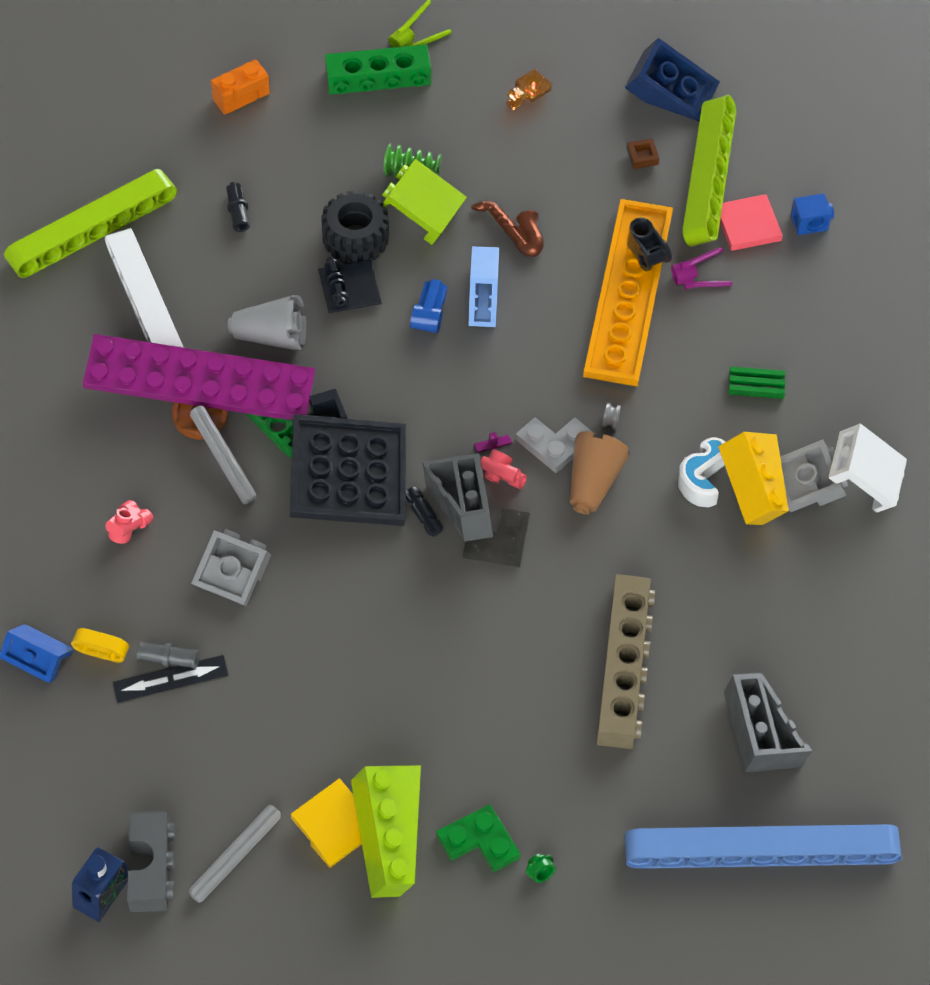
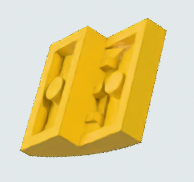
[291,778,362,868]

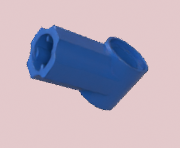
[410,279,448,334]

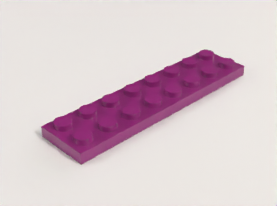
[83,334,315,420]

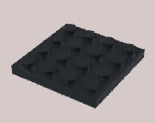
[290,414,406,526]

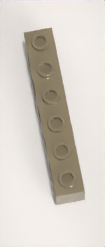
[597,574,655,749]

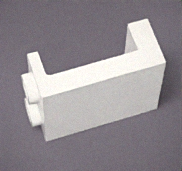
[828,423,907,512]

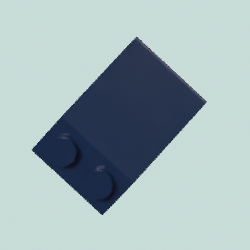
[625,37,720,121]

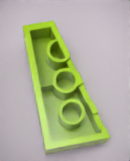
[351,765,421,898]

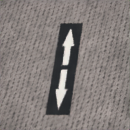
[113,655,228,703]

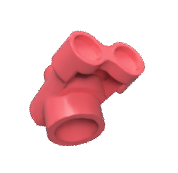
[480,449,527,489]
[105,500,153,544]

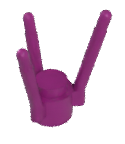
[671,247,733,290]

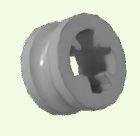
[602,403,621,430]

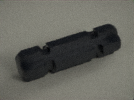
[406,486,443,537]

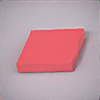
[720,194,783,251]

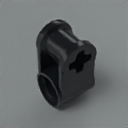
[627,218,672,272]

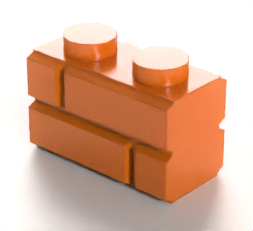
[210,59,270,115]

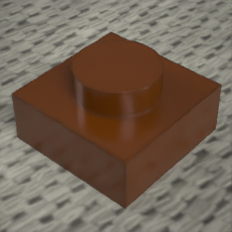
[627,138,660,169]

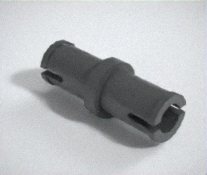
[137,641,200,669]

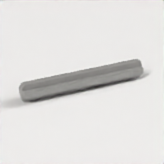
[190,406,256,504]
[189,805,281,903]

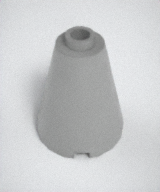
[228,295,306,351]

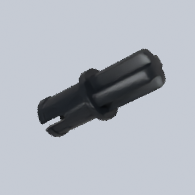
[226,182,250,232]

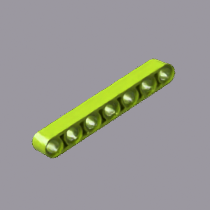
[683,95,736,247]
[4,169,177,278]

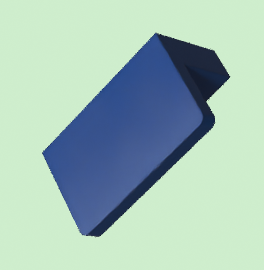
[0,624,74,683]

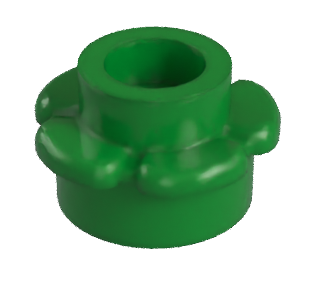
[526,854,556,883]

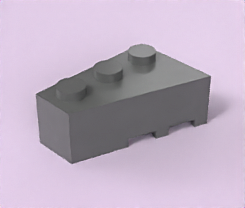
[422,453,493,542]
[724,673,812,772]

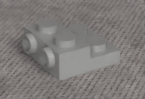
[780,439,849,512]
[191,529,271,606]

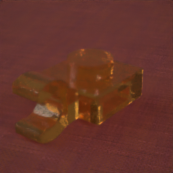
[506,69,552,110]

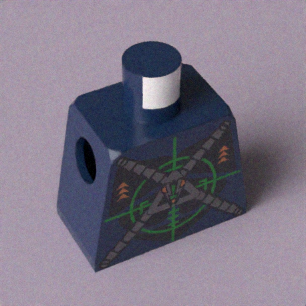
[72,847,131,922]

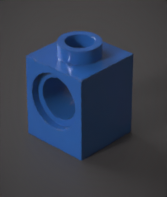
[790,193,834,235]

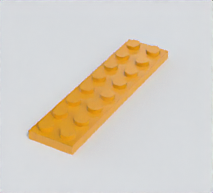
[583,199,673,387]

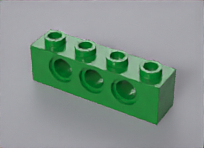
[325,44,431,95]

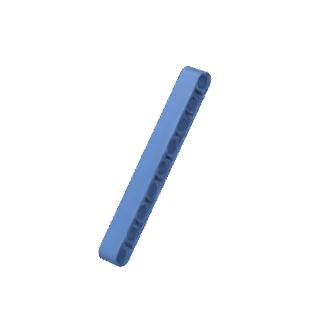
[624,824,902,869]

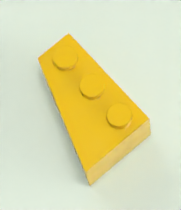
[718,432,789,525]

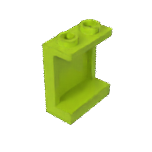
[382,159,467,245]

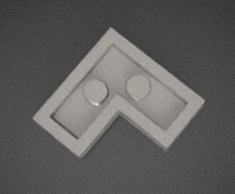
[515,417,595,473]

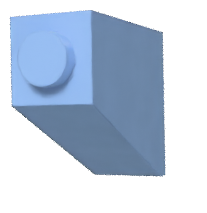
[468,246,499,327]

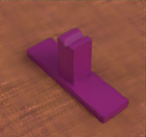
[474,432,512,453]

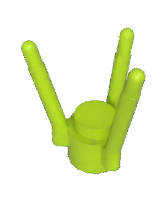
[388,0,452,48]

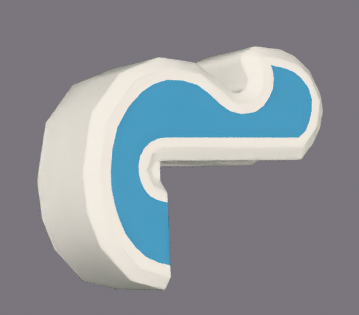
[678,437,725,508]

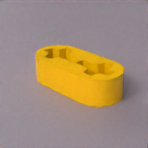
[71,628,130,663]

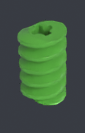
[384,143,442,178]

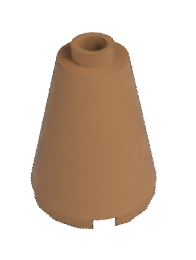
[569,431,630,515]

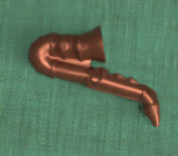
[471,201,544,257]

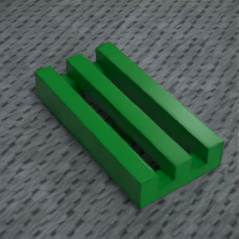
[728,366,786,399]

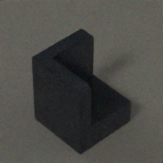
[309,388,347,419]

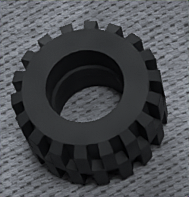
[321,191,389,263]

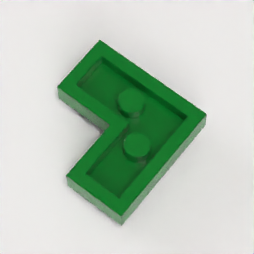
[436,804,521,873]

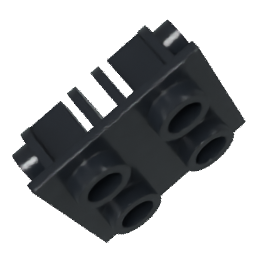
[318,257,382,313]

